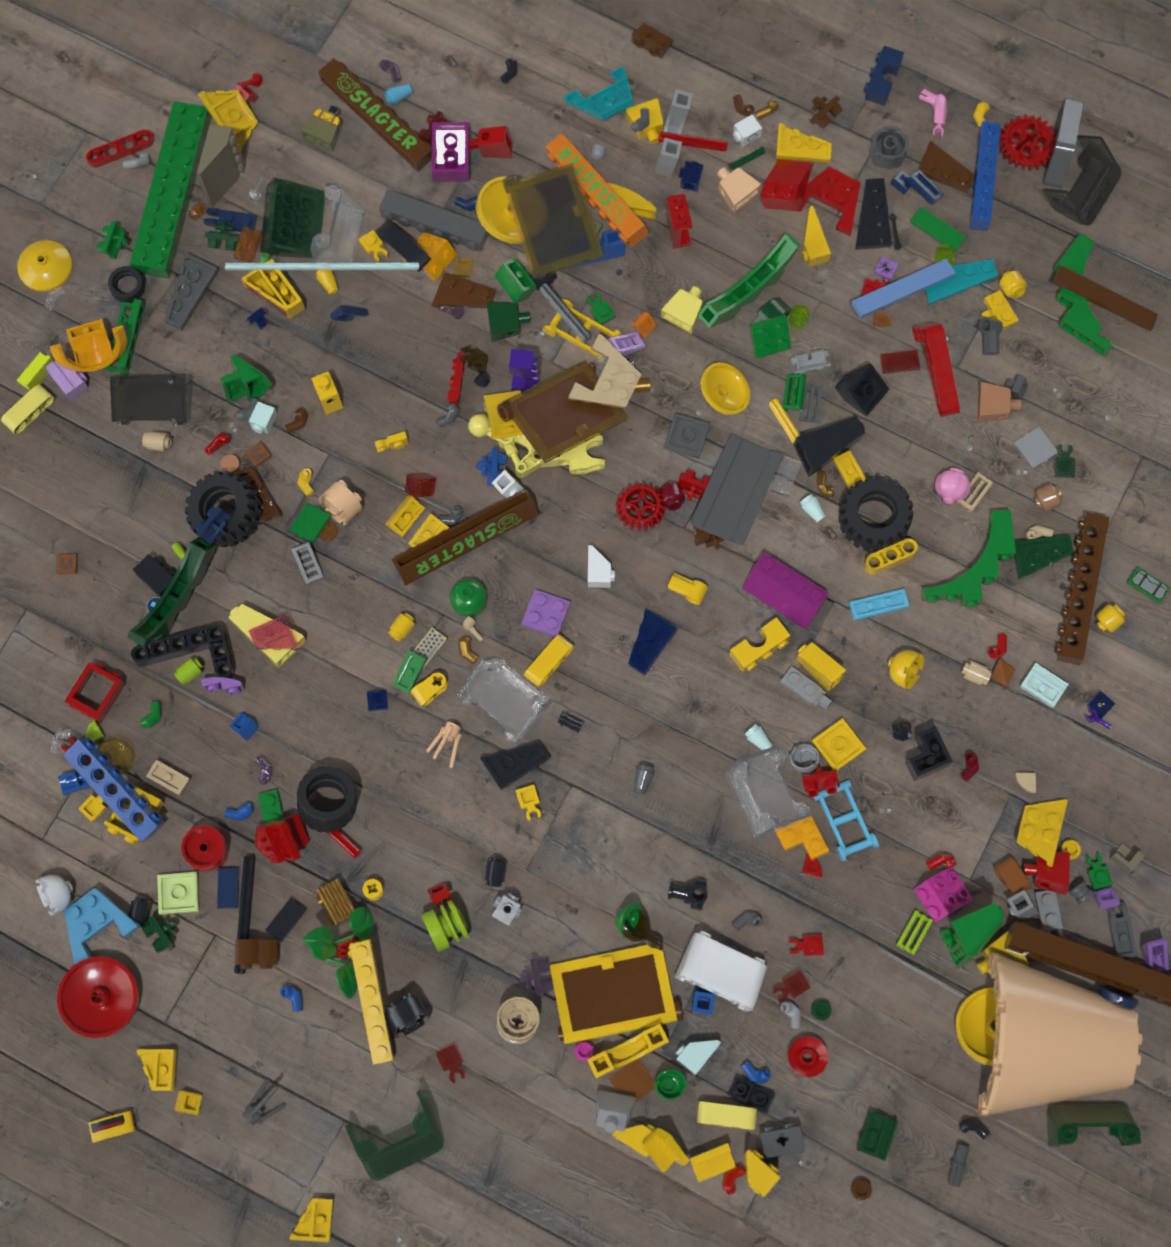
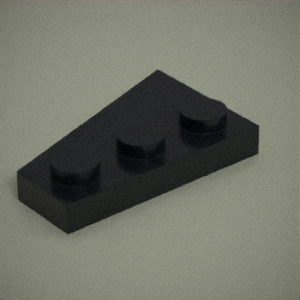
[480,742,550,791]

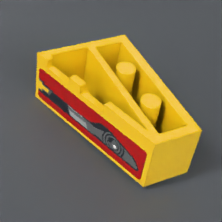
[241,259,305,319]

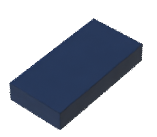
[906,170,944,205]
[217,868,239,909]

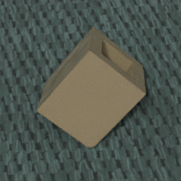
[1110,844,1145,874]

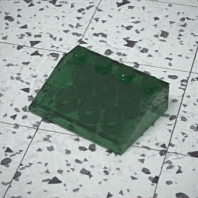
[260,177,325,259]

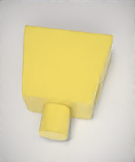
[661,286,703,334]

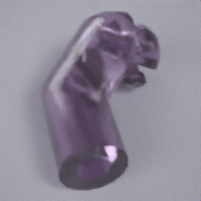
[379,60,401,83]
[254,755,273,785]

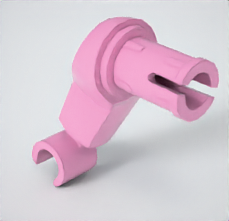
[919,89,947,139]

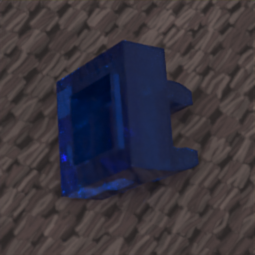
[246,307,267,330]
[367,690,388,712]

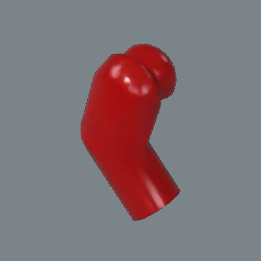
[204,433,230,456]
[336,931,359,958]

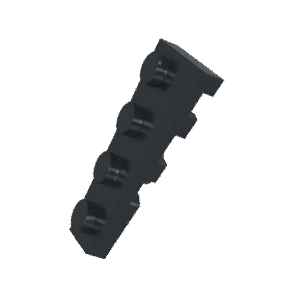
[855,178,892,250]

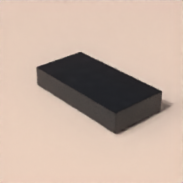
[266,899,306,943]

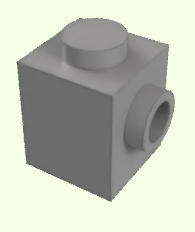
[1007,890,1039,922]

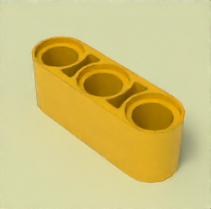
[864,539,918,575]
[524,634,574,688]

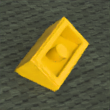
[385,496,425,537]

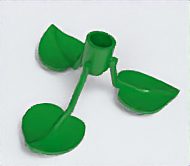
[302,907,374,999]

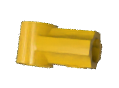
[667,573,708,605]

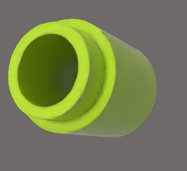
[174,658,203,686]

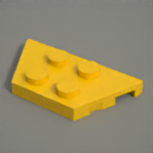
[198,90,258,152]
[1017,799,1068,867]

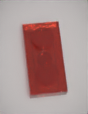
[880,350,920,374]

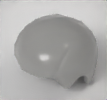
[789,744,820,773]

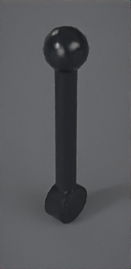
[890,214,902,250]

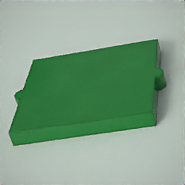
[289,504,332,543]

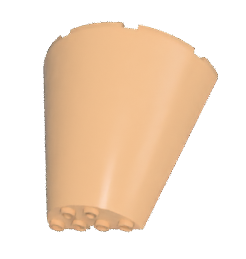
[977,952,1142,1116]

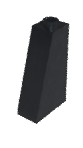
[793,417,865,477]

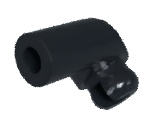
[500,58,518,84]
[959,1118,990,1140]

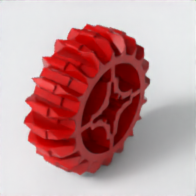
[615,481,666,532]

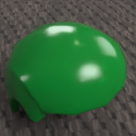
[654,1068,687,1100]

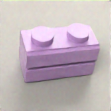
[46,358,88,400]

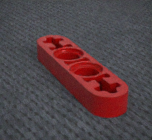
[86,129,154,168]

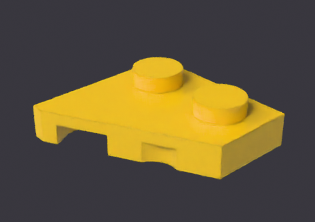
[407,513,450,548]
[289,1198,334,1242]

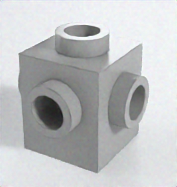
[491,892,522,926]

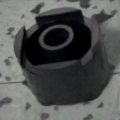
[384,992,430,1038]

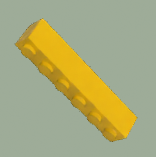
[350,939,394,1065]

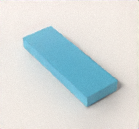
[848,589,910,621]

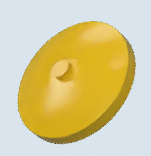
[476,176,548,244]
[956,987,997,1066]

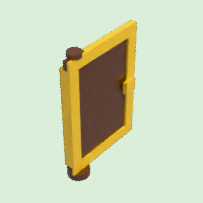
[550,945,683,1045]

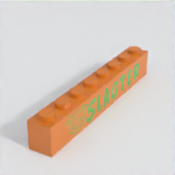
[545,133,649,247]

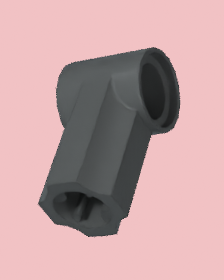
[978,317,1003,355]

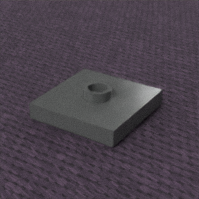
[664,413,711,459]

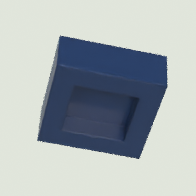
[891,170,912,195]

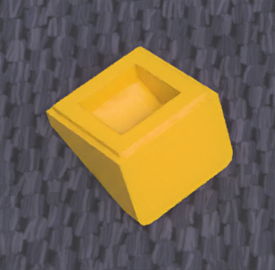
[175,1091,203,1115]

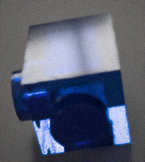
[679,161,703,192]

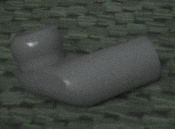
[436,403,459,428]
[732,912,762,931]

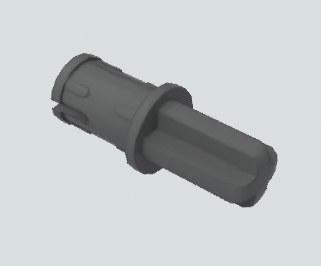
[948,1144,970,1187]

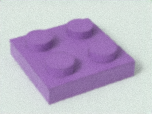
[521,589,571,637]

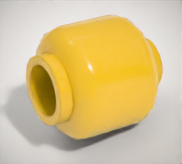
[999,271,1027,298]
[1096,604,1125,633]

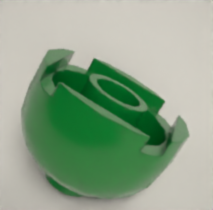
[449,578,488,617]

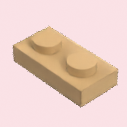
[146,760,190,796]

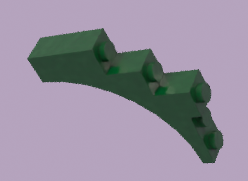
[127,537,215,647]

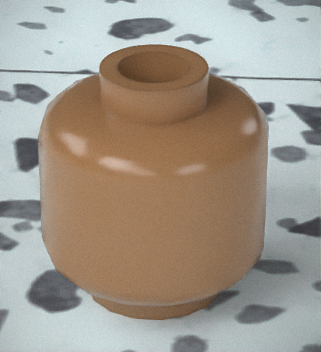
[1034,484,1064,511]

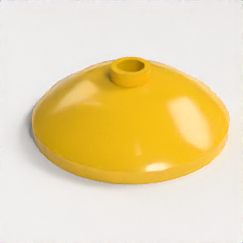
[17,240,73,292]
[701,362,750,415]

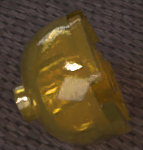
[97,738,135,776]

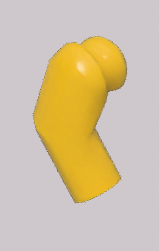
[973,102,989,128]

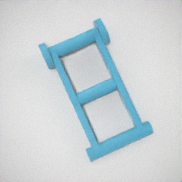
[813,780,879,862]

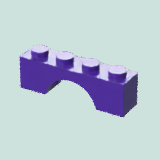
[509,349,539,396]

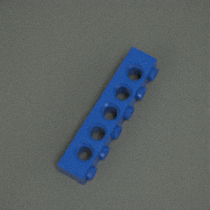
[969,121,1001,231]
[63,737,165,842]

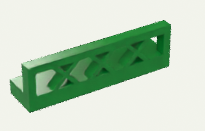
[106,299,145,375]

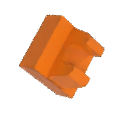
[631,312,657,338]

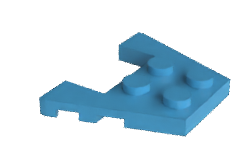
[64,888,141,965]

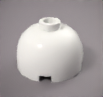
[36,874,73,916]

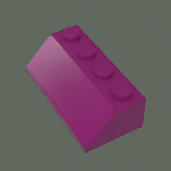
[742,552,829,630]

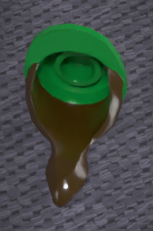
[615,902,663,951]

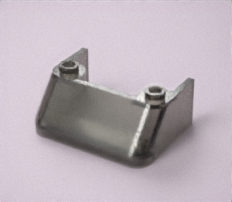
[1043,135,1121,226]

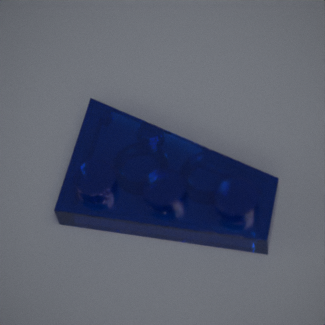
[628,609,678,676]

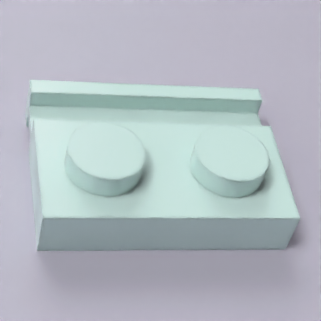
[1020,663,1069,708]

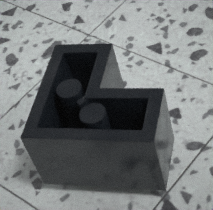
[906,726,953,782]

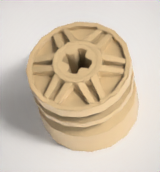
[496,997,539,1044]

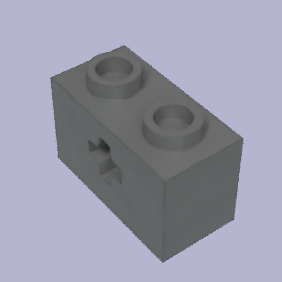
[759,1123,805,1159]

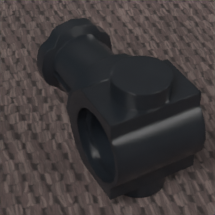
[668,881,708,911]

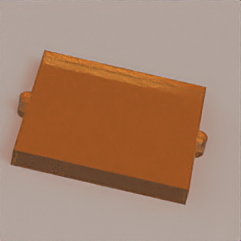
[609,1060,655,1103]

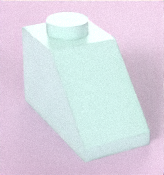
[676,1040,721,1076]

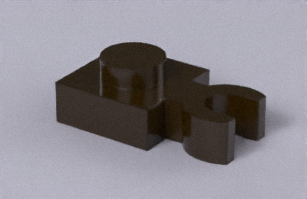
[459,347,488,373]

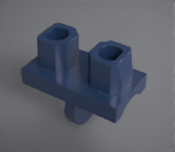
[196,506,232,544]

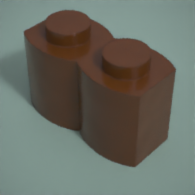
[235,939,278,969]

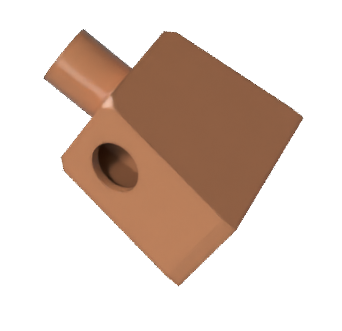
[977,382,1021,422]

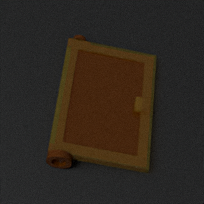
[497,360,629,463]

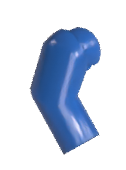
[280,985,303,1012]
[741,1061,771,1084]

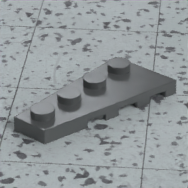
[165,253,218,331]

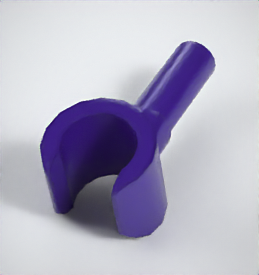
[1085,709,1112,729]

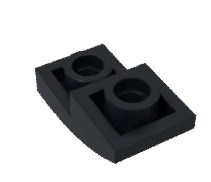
[728,1076,775,1114]

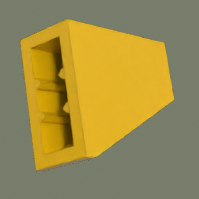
[796,642,846,692]

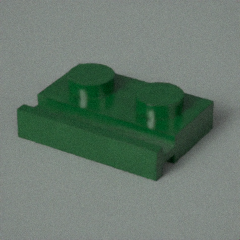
[856,1111,898,1161]

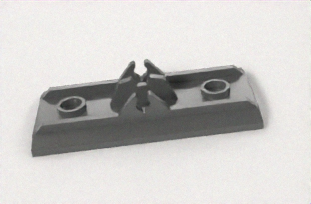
[690,433,783,545]

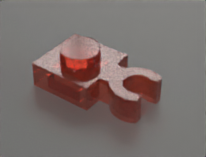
[773,971,810,1003]
[436,1045,465,1084]

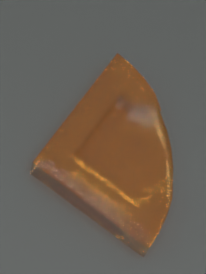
[873,312,891,327]

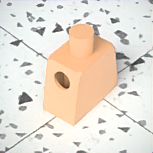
[717,167,761,213]

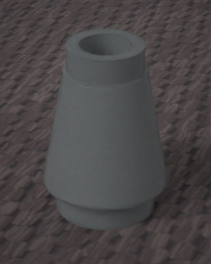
[634,764,655,794]

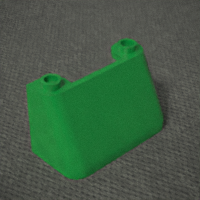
[940,902,1005,968]

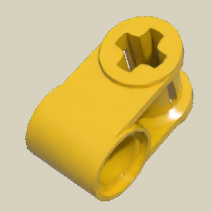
[410,673,448,707]

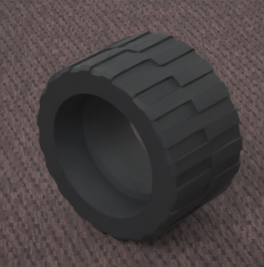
[297,766,357,833]

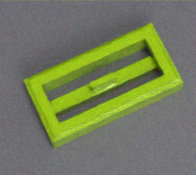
[896,910,933,955]

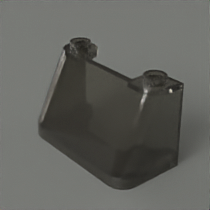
[110,374,190,425]

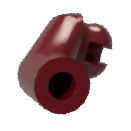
[960,752,979,782]

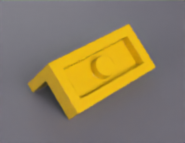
[642,1127,690,1172]
[689,1143,736,1182]

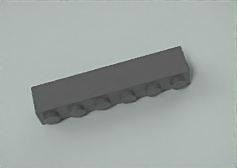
[379,189,489,252]

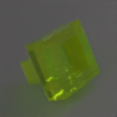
[934,244,955,265]

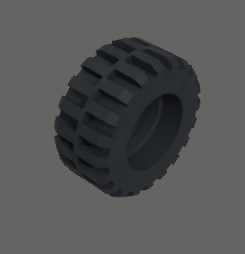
[185,471,262,547]
[838,476,914,553]

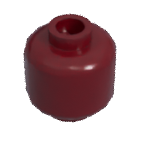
[659,482,685,511]

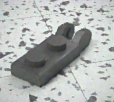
[1107,902,1137,959]

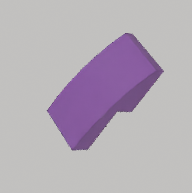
[201,677,245,695]

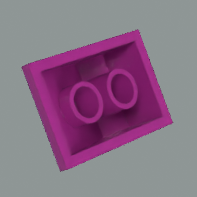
[432,122,469,182]

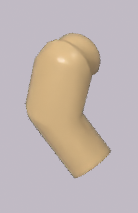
[1026,525,1054,540]

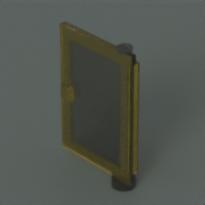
[502,163,604,282]

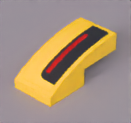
[89,1111,135,1143]

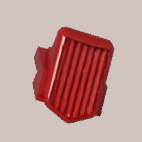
[255,814,309,864]

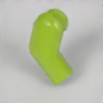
[172,542,186,560]

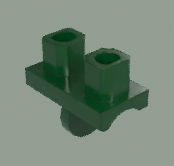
[205,220,242,251]
[141,915,178,953]

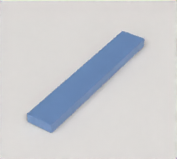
[851,259,956,319]

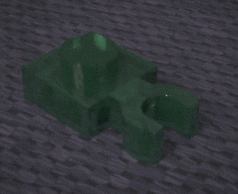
[1055,445,1075,478]

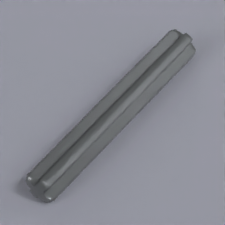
[539,283,591,343]

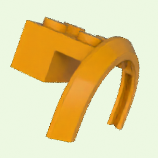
[49,319,127,372]

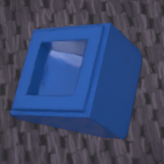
[229,712,259,741]

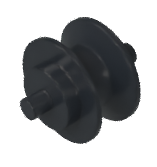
[892,720,912,741]

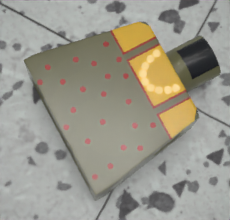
[300,106,342,152]

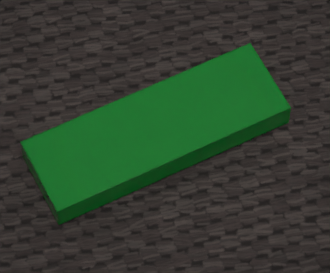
[910,207,966,253]

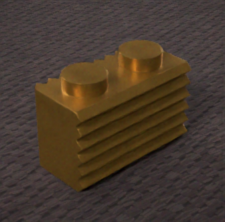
[316,879,355,927]

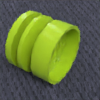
[421,900,469,953]

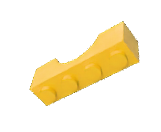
[587,1024,669,1080]

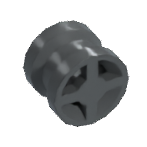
[1069,880,1095,905]

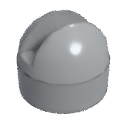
[591,144,606,160]

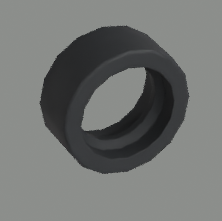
[108,266,145,303]

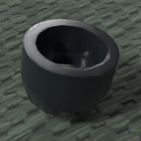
[474,371,490,388]

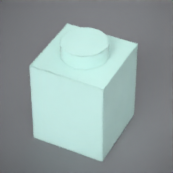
[249,402,278,434]

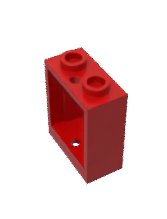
[64,662,125,724]

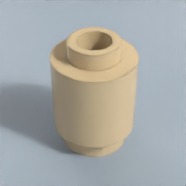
[142,431,172,452]
[961,661,992,686]

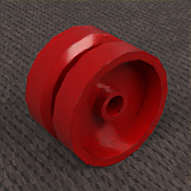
[181,825,229,873]

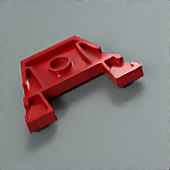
[800,166,861,237]

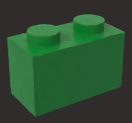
[495,258,537,304]

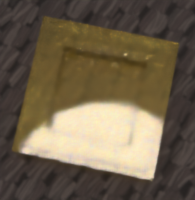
[453,258,473,278]

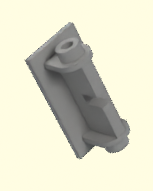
[790,349,831,374]

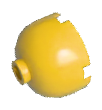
[888,650,924,689]

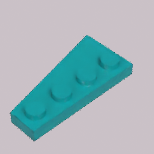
[925,259,998,306]

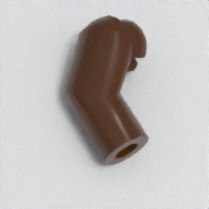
[733,95,755,117]
[285,408,307,434]

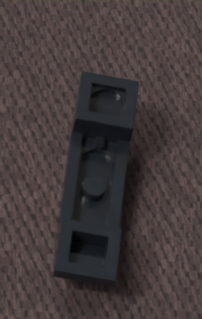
[375,219,431,272]

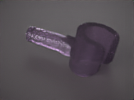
[438,305,465,319]

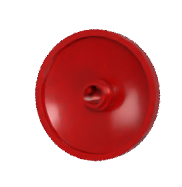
[57,957,139,1038]

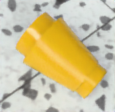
[315,270,339,295]

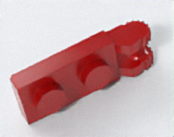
[447,353,466,407]

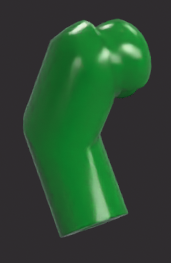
[140,702,161,728]

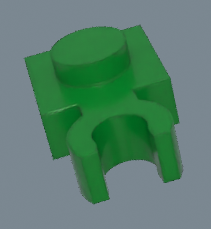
[586,292,615,325]
[1086,853,1113,891]

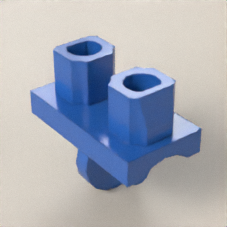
[476,448,507,487]
[58,770,91,796]

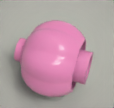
[935,468,971,504]

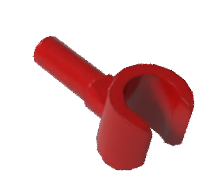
[237,73,262,87]

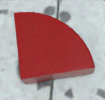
[802,853,822,879]

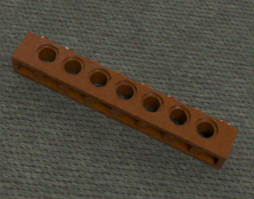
[1055,512,1109,666]

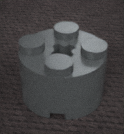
[870,126,909,169]

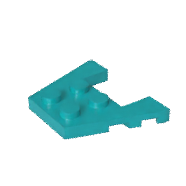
[563,65,634,121]

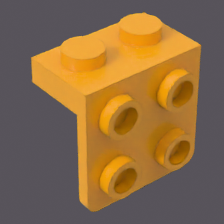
[403,232,457,281]

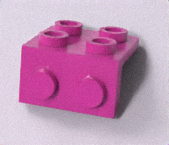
[913,867,972,923]

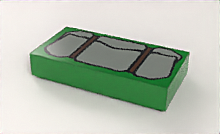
[1127,567,1171,604]

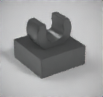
[1005,375,1028,401]

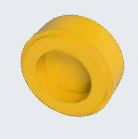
[1060,840,1081,860]

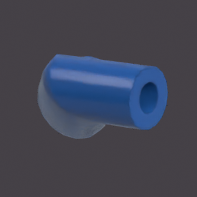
[224,802,254,821]

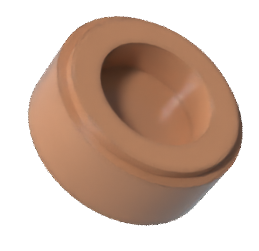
[220,454,240,474]

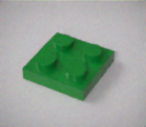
[750,314,792,359]

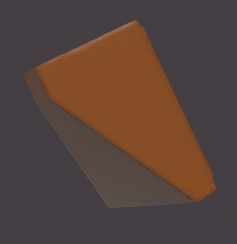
[990,659,1015,687]

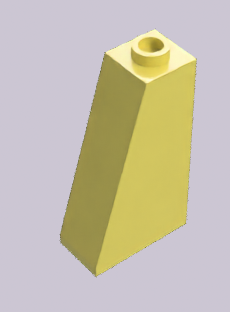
[228,604,306,668]

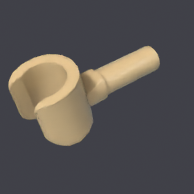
[463,616,483,642]

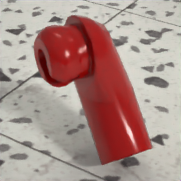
[988,634,1007,660]
[926,854,956,871]
[722,1165,745,1195]

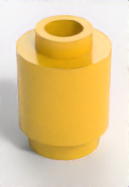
[388,613,415,642]

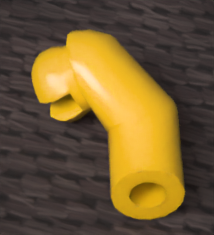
[297,468,314,497]

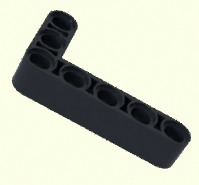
[131,625,235,679]

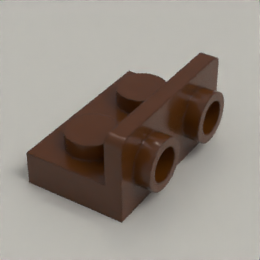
[632,23,673,59]

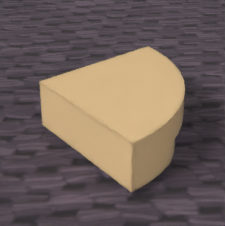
[1015,773,1036,794]

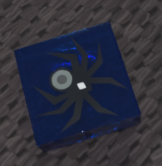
[1087,691,1115,719]

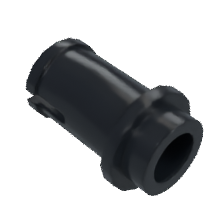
[558,712,584,733]

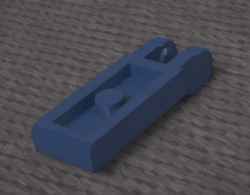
[204,208,257,234]

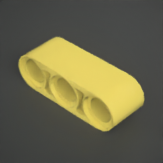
[1,384,54,434]
[696,1102,757,1130]

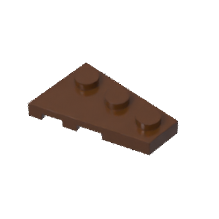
[432,273,497,308]

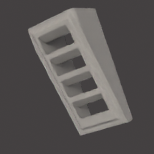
[291,542,324,584]

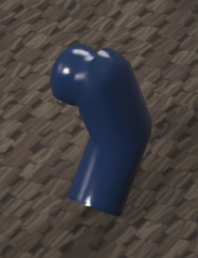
[454,196,478,211]

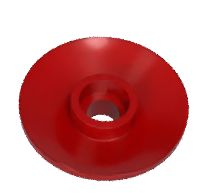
[788,1036,828,1078]

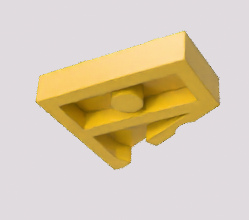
[137,1049,177,1091]

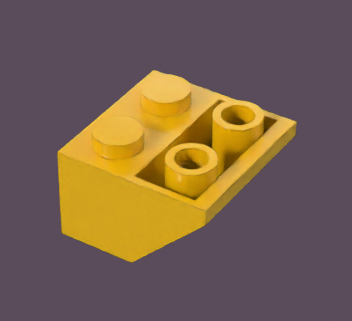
[744,1150,781,1198]

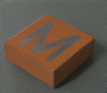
[245,442,272,468]
[56,554,78,575]

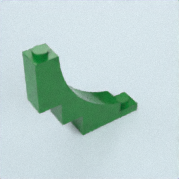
[1052,234,1112,357]

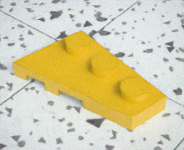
[776,123,832,163]

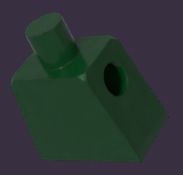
[487,302,530,342]

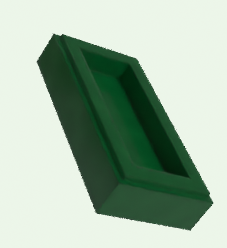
[727,146,766,170]

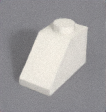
[588,545,615,588]

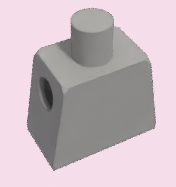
[595,1090,636,1133]

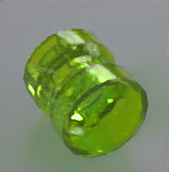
[789,305,809,329]

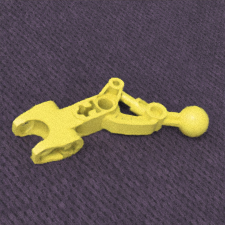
[468,414,605,478]

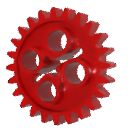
[998,114,1057,171]

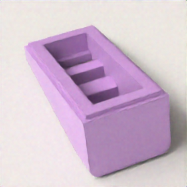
[607,332,646,356]

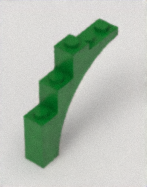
[697,233,801,328]
[921,510,1016,608]

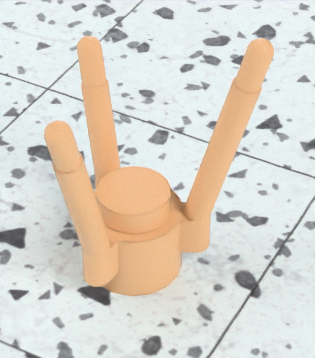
[426,722,462,768]

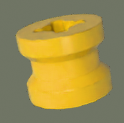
[363,879,384,901]

